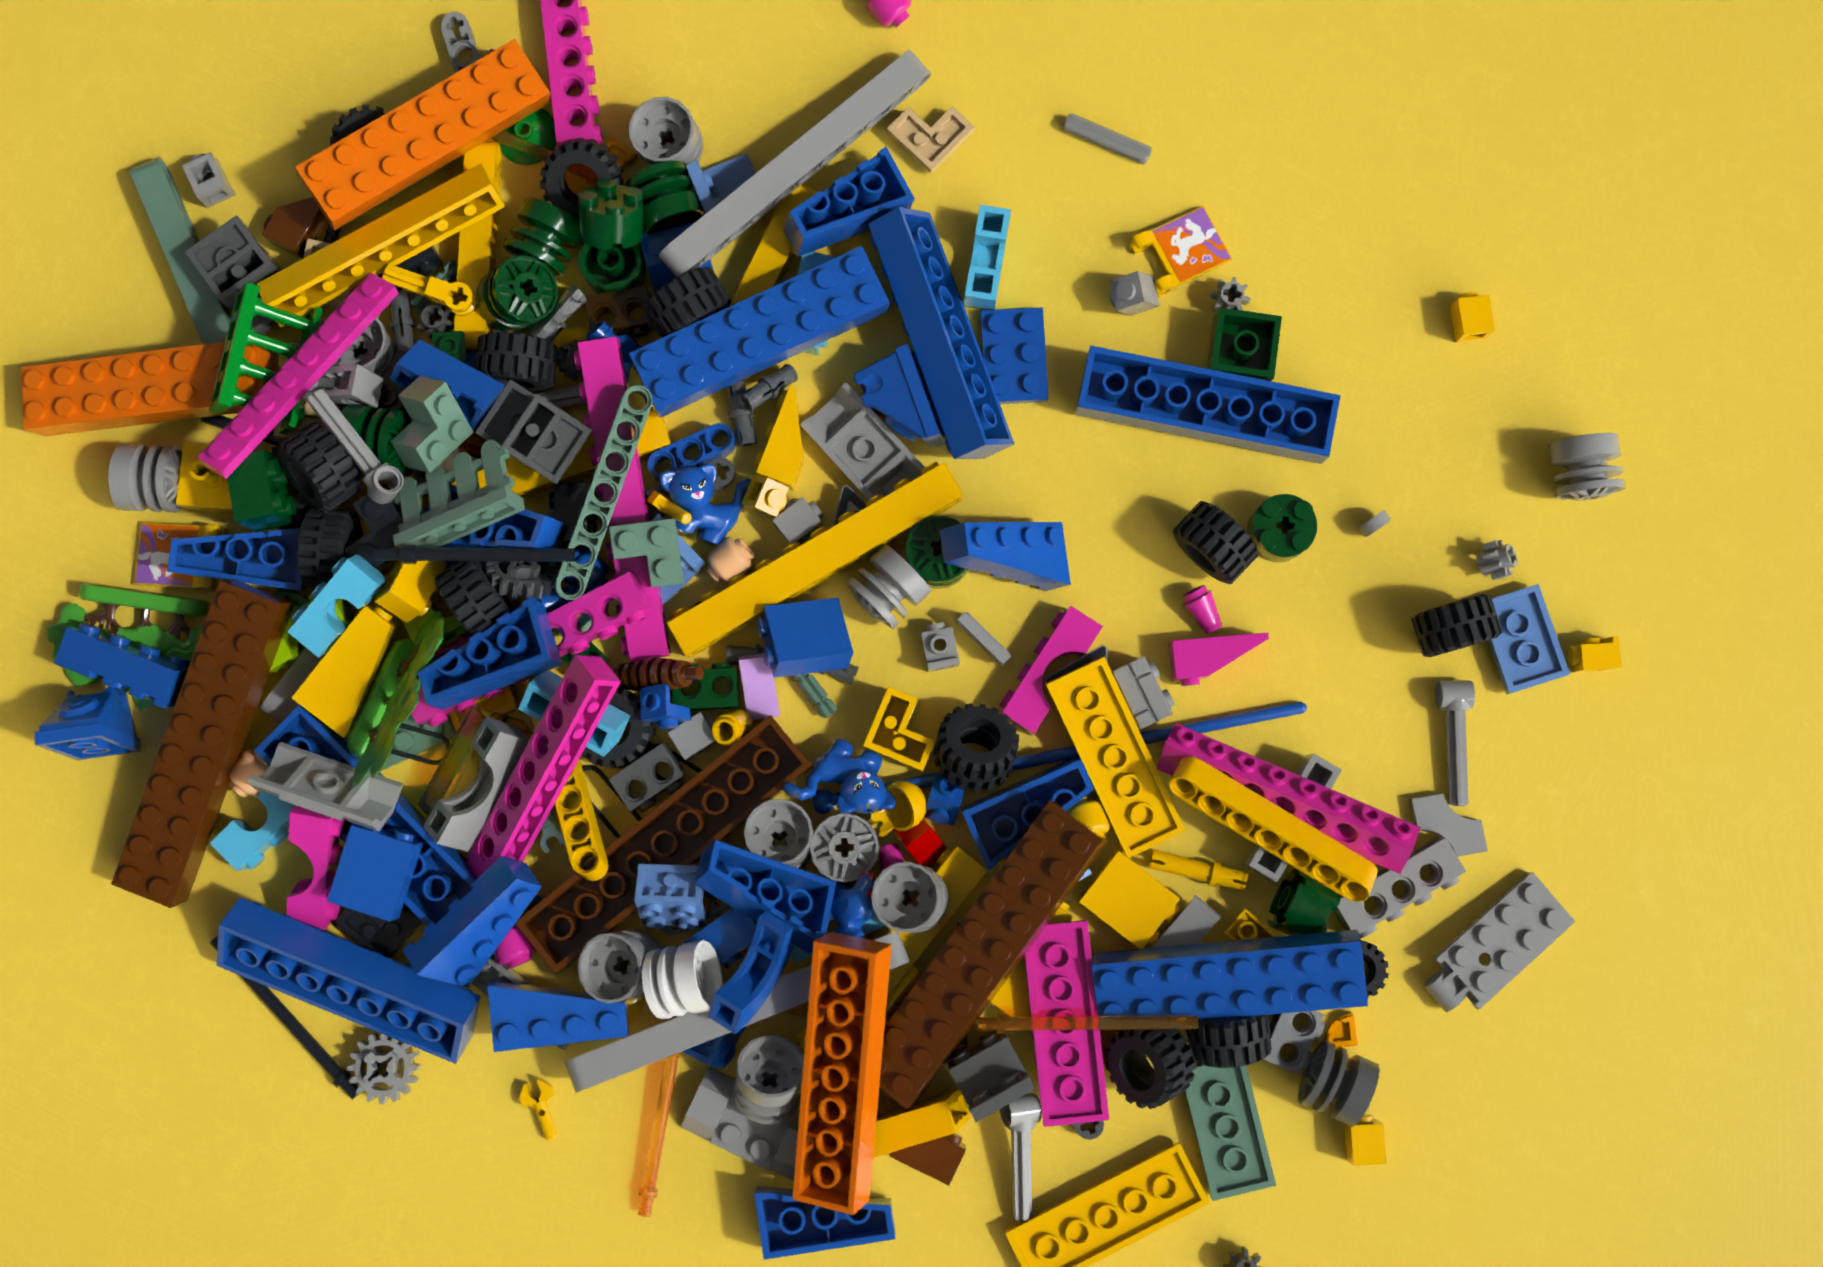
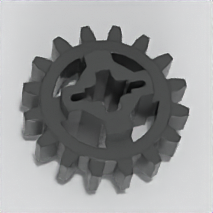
[485,561,557,600]

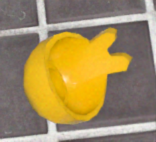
[868,781,926,837]

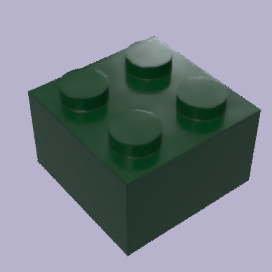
[1207,307,1282,381]
[227,450,297,532]

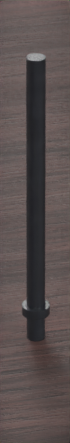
[210,936,359,1100]

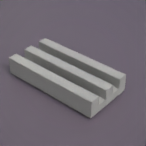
[957,612,1011,667]

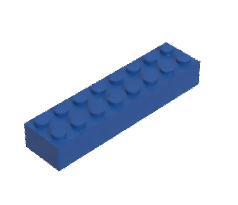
[869,207,1014,459]
[629,246,890,418]
[1075,345,1341,464]
[254,704,477,926]
[216,897,481,1064]
[1092,930,1368,1028]

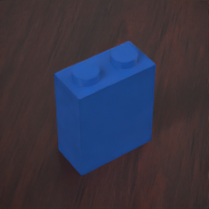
[757,598,853,678]
[327,824,423,921]

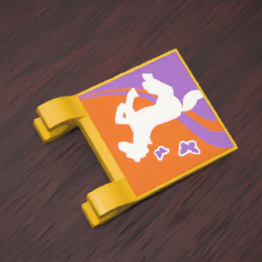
[1129,206,1233,298]
[134,522,228,591]

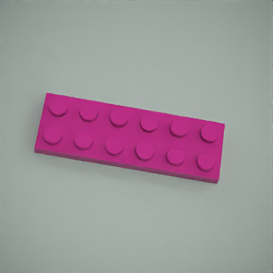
[1025,920,1110,1127]

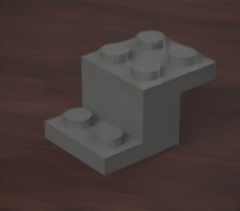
[185,215,282,335]
[475,379,592,485]
[947,1029,1035,1122]

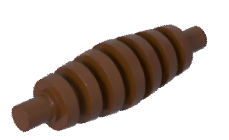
[613,657,704,692]

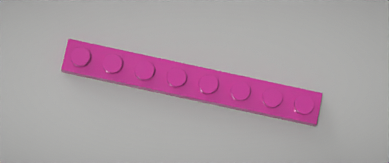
[198,272,399,479]

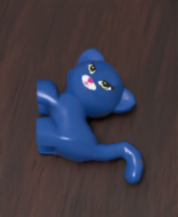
[660,464,761,545]
[783,739,896,814]

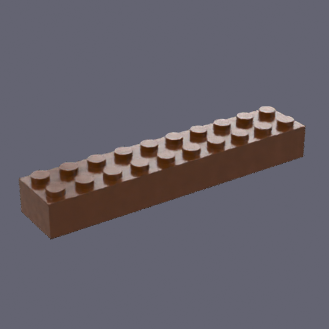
[111,579,295,908]
[515,715,813,974]
[879,800,1108,1109]

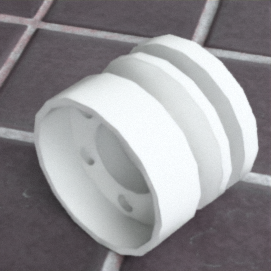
[642,940,723,1019]

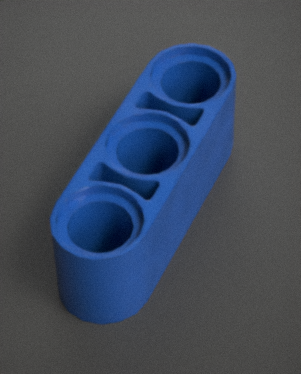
[647,423,736,482]

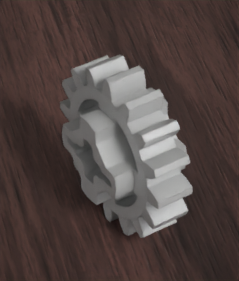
[347,1033,422,1104]

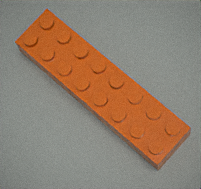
[295,39,550,231]
[21,341,279,436]
[792,932,892,1215]

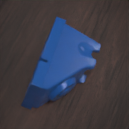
[853,344,946,447]
[34,686,141,761]

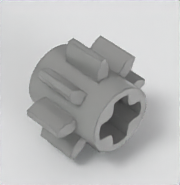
[1210,277,1251,311]
[1477,540,1518,580]

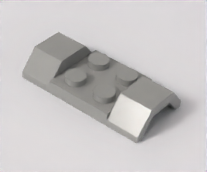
[800,382,925,500]
[248,742,403,832]
[681,1067,800,1181]

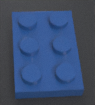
[980,307,1048,404]

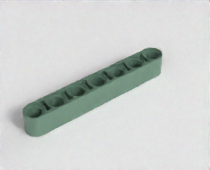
[130,157,232,344]
[554,385,653,600]

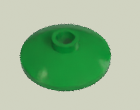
[496,108,557,165]

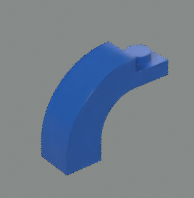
[708,911,793,1034]

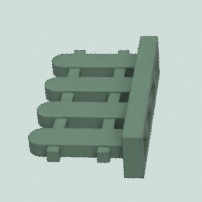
[393,440,525,548]

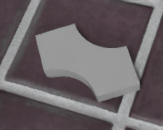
[1409,793,1488,857]

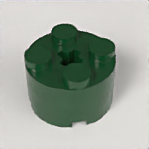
[578,179,643,249]
[578,243,646,294]
[1247,494,1317,562]
[1268,868,1341,936]

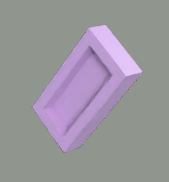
[739,653,780,720]

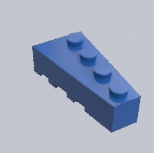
[695,840,836,954]
[754,1186,896,1260]

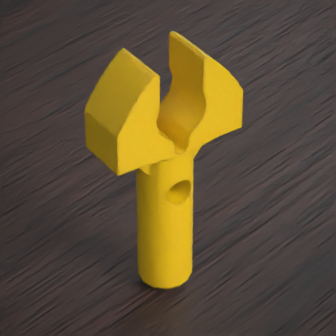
[646,490,691,524]
[519,1078,557,1141]

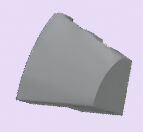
[527,285,587,342]

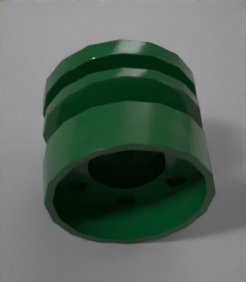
[624,161,704,235]
[503,197,582,277]
[476,255,558,332]
[341,404,412,475]
[906,515,968,589]

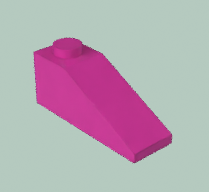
[1168,632,1269,686]

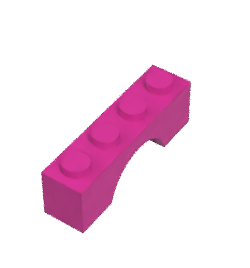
[999,606,1103,735]
[286,805,344,931]

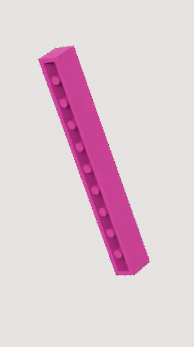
[574,337,671,662]

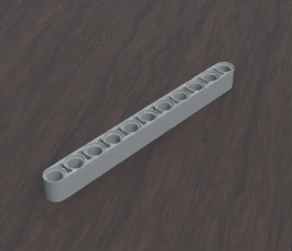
[659,50,931,277]
[564,931,910,1093]

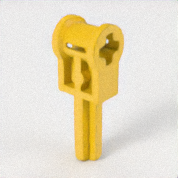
[382,264,476,316]

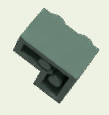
[390,376,473,473]
[609,518,684,588]

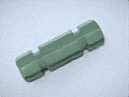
[410,259,458,311]
[791,673,837,718]

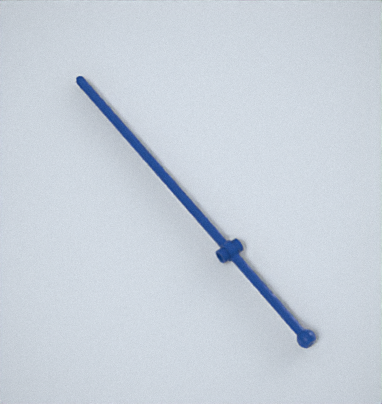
[812,702,1307,814]

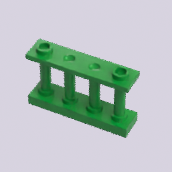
[209,282,324,435]

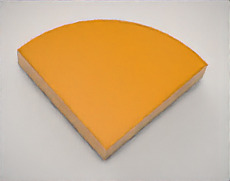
[606,136,639,168]
[1324,1012,1358,1048]

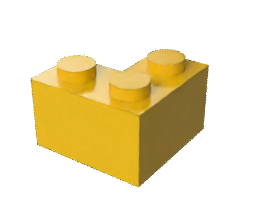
[374,561,447,623]
[863,686,935,772]

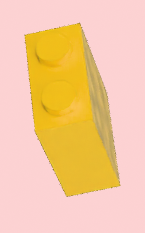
[1077,850,1180,949]

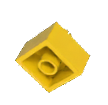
[176,442,254,514]

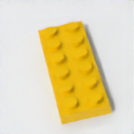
[1045,656,1186,858]
[1004,1142,1210,1267]

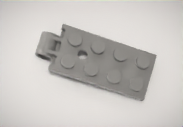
[1424,872,1575,1012]

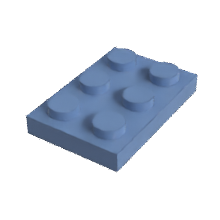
[1488,584,1570,695]

